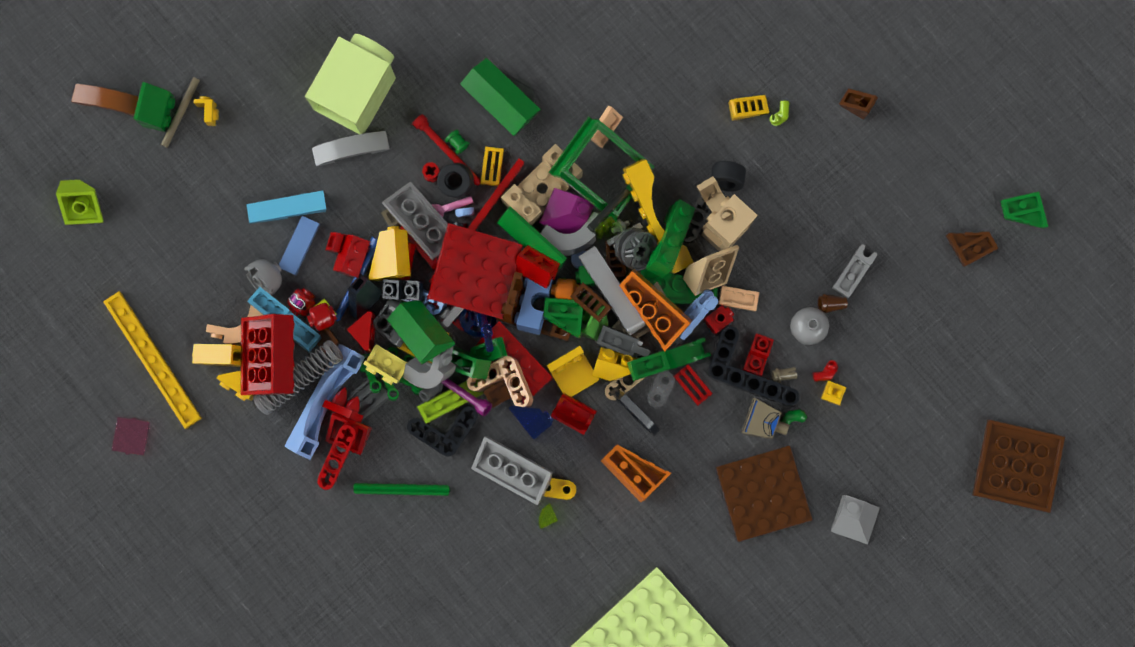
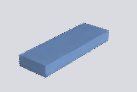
[279,216,320,276]

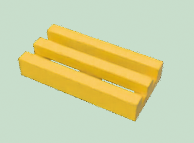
[480,146,504,187]

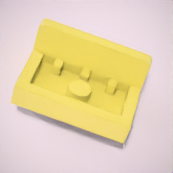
[363,344,407,385]

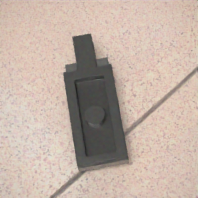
[596,325,651,358]

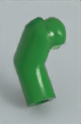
[781,409,807,424]

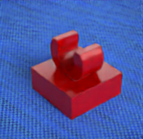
[325,232,344,253]

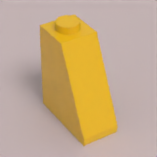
[369,226,411,281]
[192,344,241,367]

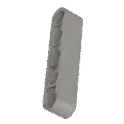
[578,246,646,336]

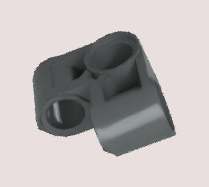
[373,299,404,348]

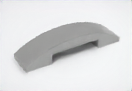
[312,131,390,167]

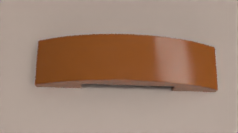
[71,84,139,116]

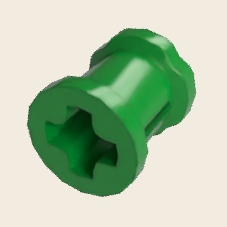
[445,129,470,155]

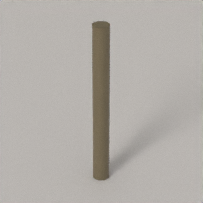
[161,77,200,148]

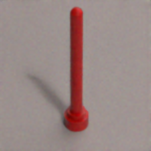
[412,114,481,186]

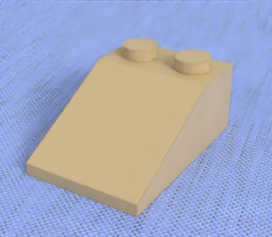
[683,245,739,296]

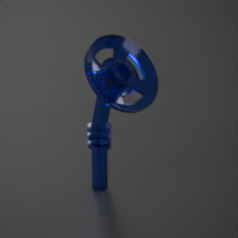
[459,309,496,352]

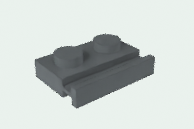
[346,378,389,420]

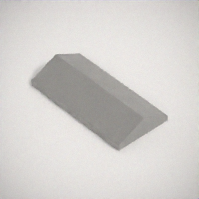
[382,181,448,260]
[471,436,553,505]

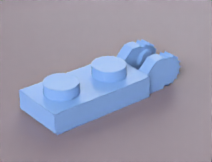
[679,290,719,340]

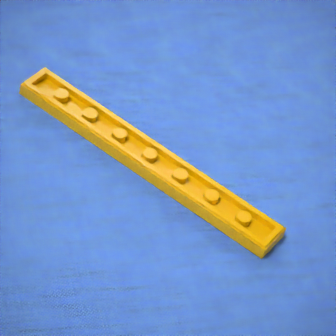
[103,291,202,429]

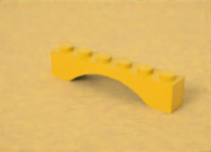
[622,159,694,274]

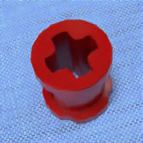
[422,162,440,183]

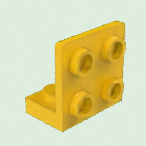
[547,346,599,397]

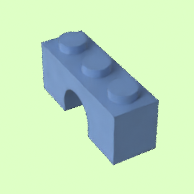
[514,277,554,335]

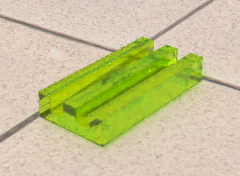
[596,217,615,239]

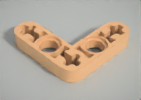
[467,356,533,409]

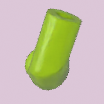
[770,101,789,126]

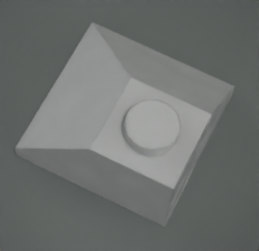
[830,495,880,544]

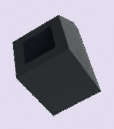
[348,274,383,320]

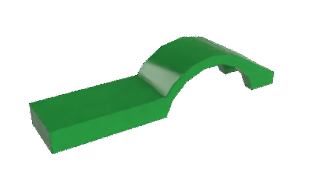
[627,338,711,381]

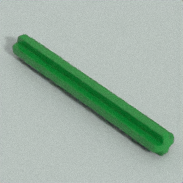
[353,483,450,496]

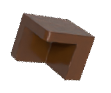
[317,328,342,356]

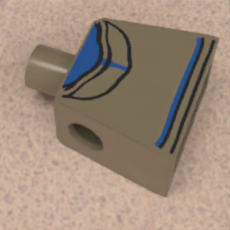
[741,398,790,440]

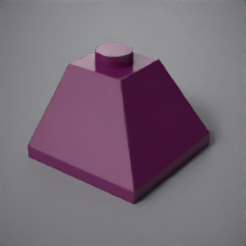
[539,188,594,234]

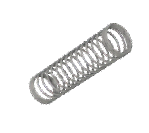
[253,340,343,415]

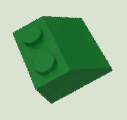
[133,82,175,132]

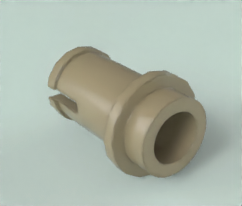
[772,367,797,383]

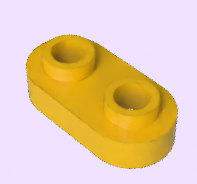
[544,478,576,500]

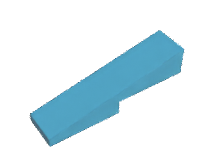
[246,190,326,224]
[247,287,321,353]

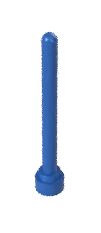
[335,236,378,321]

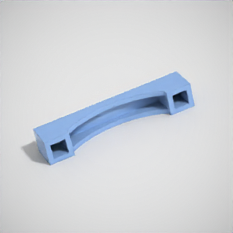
[285,344,365,460]

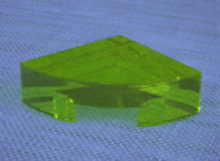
[539,503,558,529]

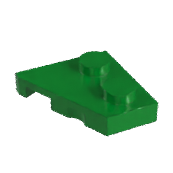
[1000,192,1048,229]
[543,298,583,338]

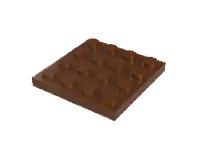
[972,420,1065,513]
[715,446,812,542]

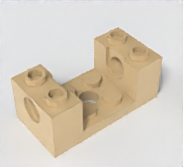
[501,144,583,226]
[701,194,758,251]

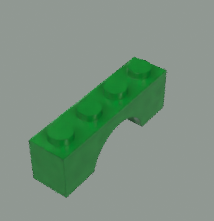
[646,199,696,278]

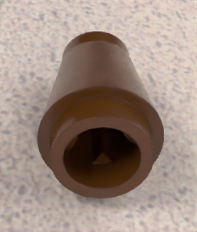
[818,294,848,313]

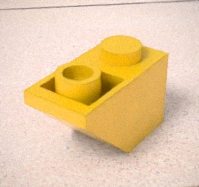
[592,347,638,381]
[216,371,254,401]

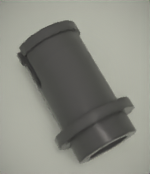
[419,383,443,402]

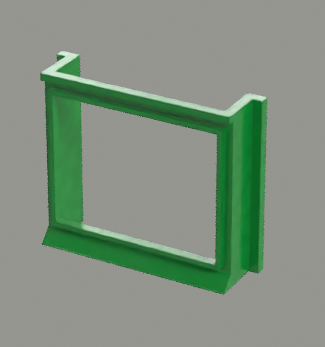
[548,117,655,223]

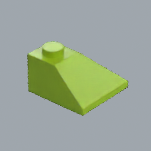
[56,179,104,225]

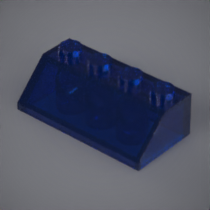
[509,406,553,442]

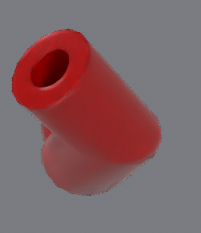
[813,360,838,382]

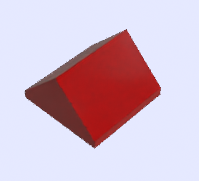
[347,312,376,353]
[325,412,372,456]

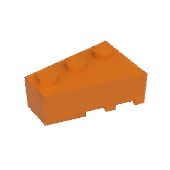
[601,445,671,502]

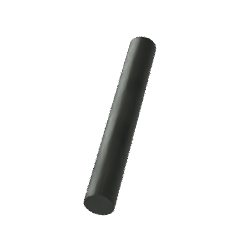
[587,188,630,231]

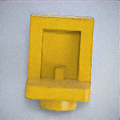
[194,96,219,126]

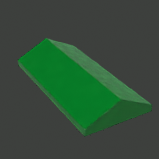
[460,58,541,136]
[497,207,567,273]
[387,300,456,365]

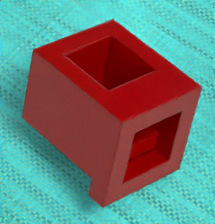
[703,305,734,335]

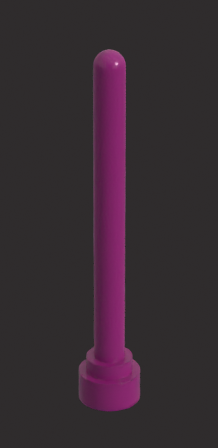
[441,378,492,417]

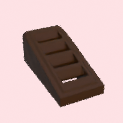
[605,241,626,279]
[570,283,612,323]

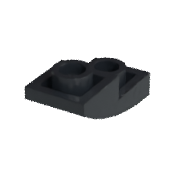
[383,279,423,301]

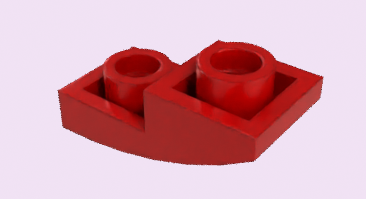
[743,333,774,377]

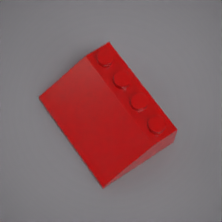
[241,314,295,395]

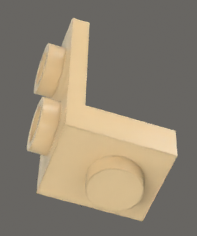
[697,176,732,221]

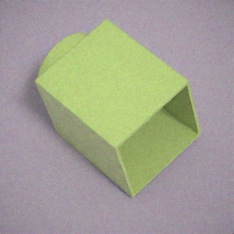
[305,34,396,134]

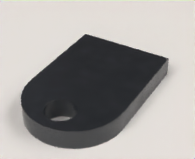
[610,388,660,436]

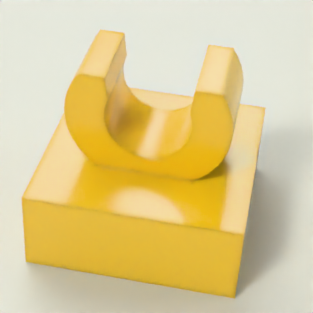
[821,381,846,406]

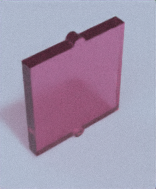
[112,417,150,455]

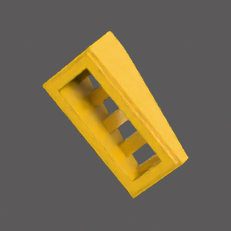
[728,95,769,121]

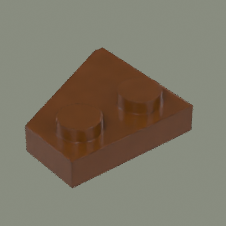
[946,232,998,267]

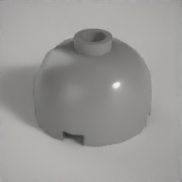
[244,259,282,296]
[790,307,829,345]

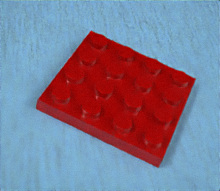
[427,223,523,319]

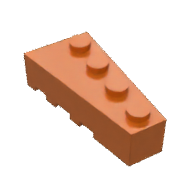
[619,268,692,352]

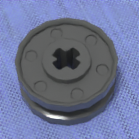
[615,227,658,271]

